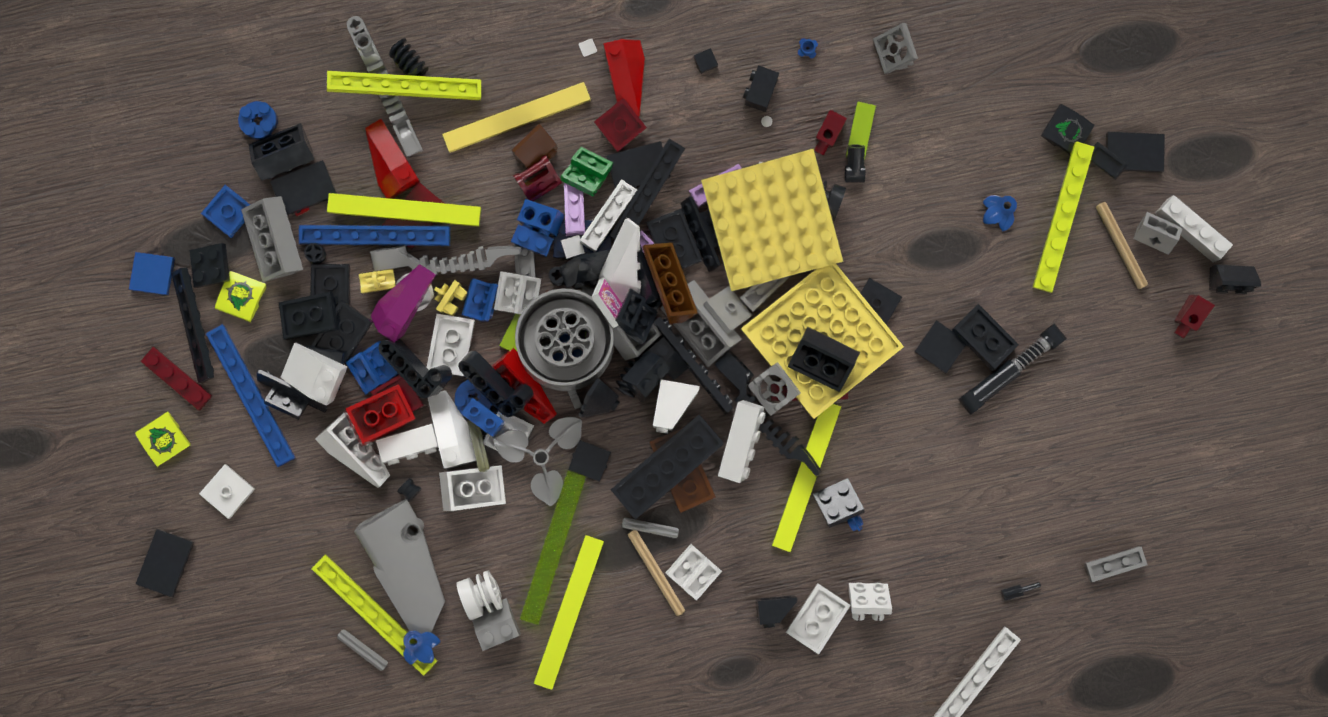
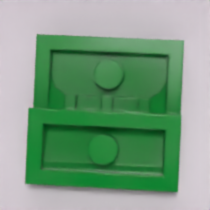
[561,147,613,197]

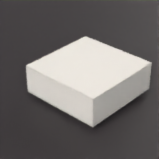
[561,235,585,259]

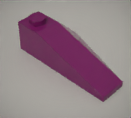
[371,264,436,342]

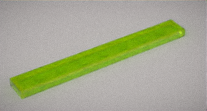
[520,471,586,625]

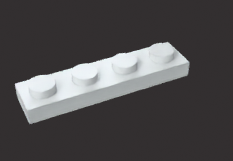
[579,179,637,252]

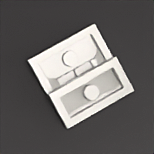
[494,272,541,314]
[665,544,722,601]

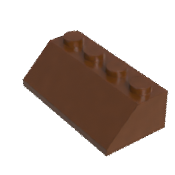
[642,243,698,324]

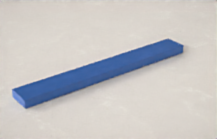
[299,225,451,246]
[206,324,296,467]

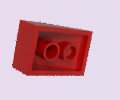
[344,384,416,447]

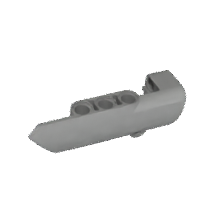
[354,499,445,640]

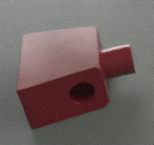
[814,110,847,156]
[1174,295,1215,339]

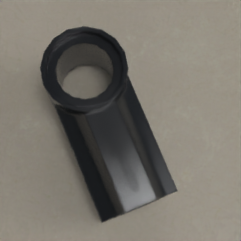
[845,144,866,183]

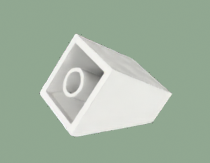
[653,380,699,434]

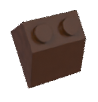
[512,124,558,172]

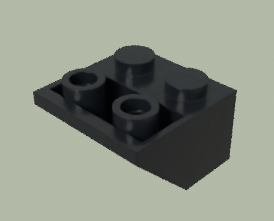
[1209,265,1261,295]

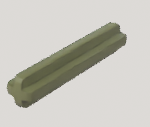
[467,420,490,472]

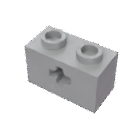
[1133,212,1182,255]

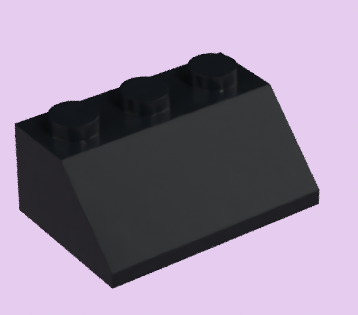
[248,123,314,181]
[787,326,860,392]

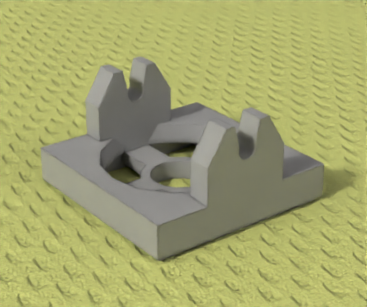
[873,23,918,74]
[748,362,801,416]

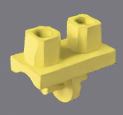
[359,269,396,294]
[434,280,467,316]

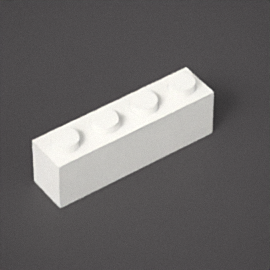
[1155,195,1233,262]
[718,400,765,483]

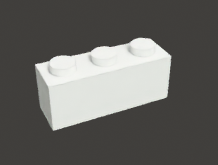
[376,424,439,466]

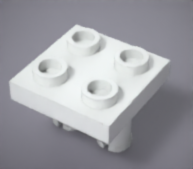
[848,583,892,621]

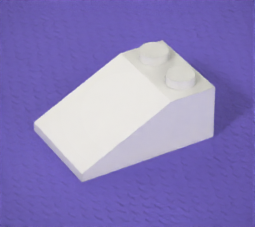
[281,343,347,405]
[439,465,506,511]

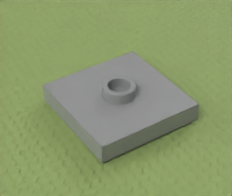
[703,286,753,334]

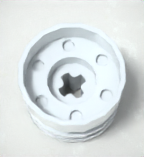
[457,570,503,620]

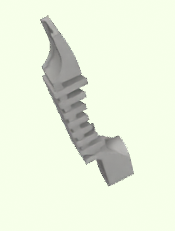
[347,16,423,158]
[370,245,522,274]

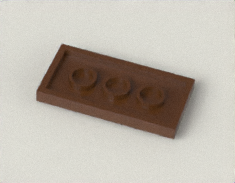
[649,426,715,513]

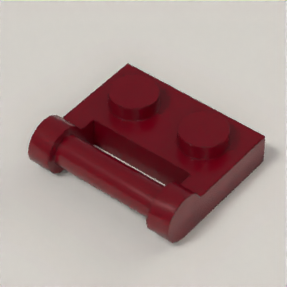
[513,155,562,201]

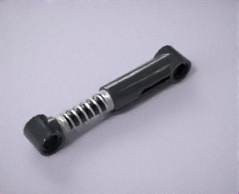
[958,323,1067,415]

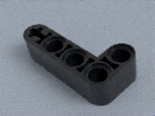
[378,339,452,398]
[458,351,534,417]

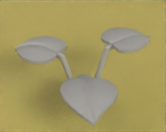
[493,417,582,506]

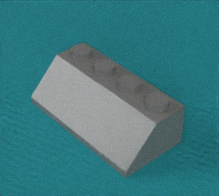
[241,196,303,282]
[660,280,742,367]

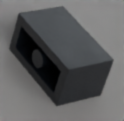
[743,65,779,112]

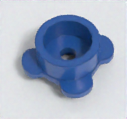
[798,38,818,58]
[847,515,863,531]

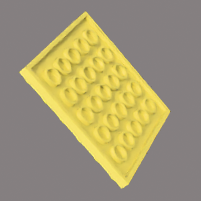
[701,149,843,291]
[741,264,904,419]

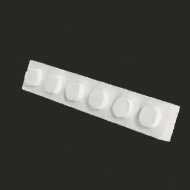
[933,627,1021,717]

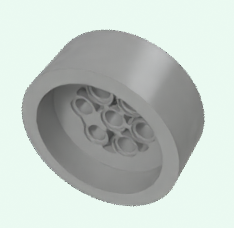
[515,289,614,391]

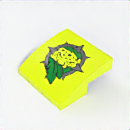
[215,271,266,322]
[135,411,191,467]

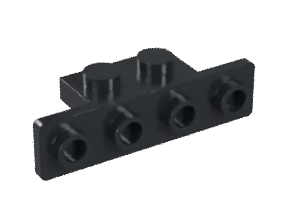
[680,196,721,272]
[256,369,327,420]

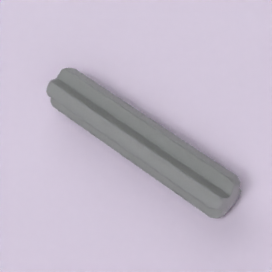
[622,518,679,538]
[337,629,388,671]

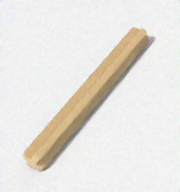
[1096,202,1148,289]
[628,530,685,616]

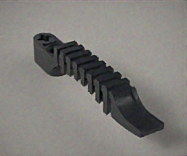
[715,350,822,476]

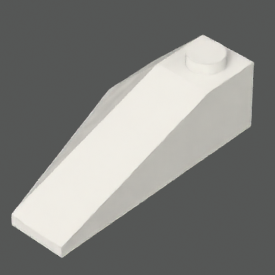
[599,218,641,302]
[428,390,476,469]
[315,412,390,488]

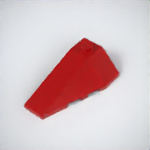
[603,39,645,117]
[365,119,421,199]
[492,348,557,424]

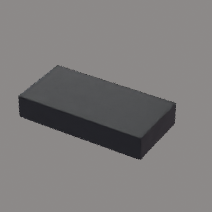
[1091,142,1128,180]

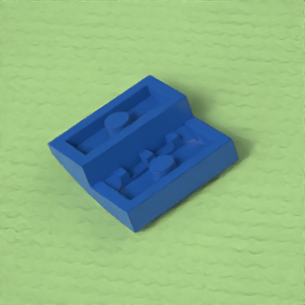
[346,341,399,395]

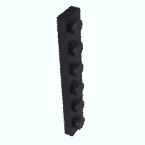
[610,139,685,240]
[171,267,214,383]

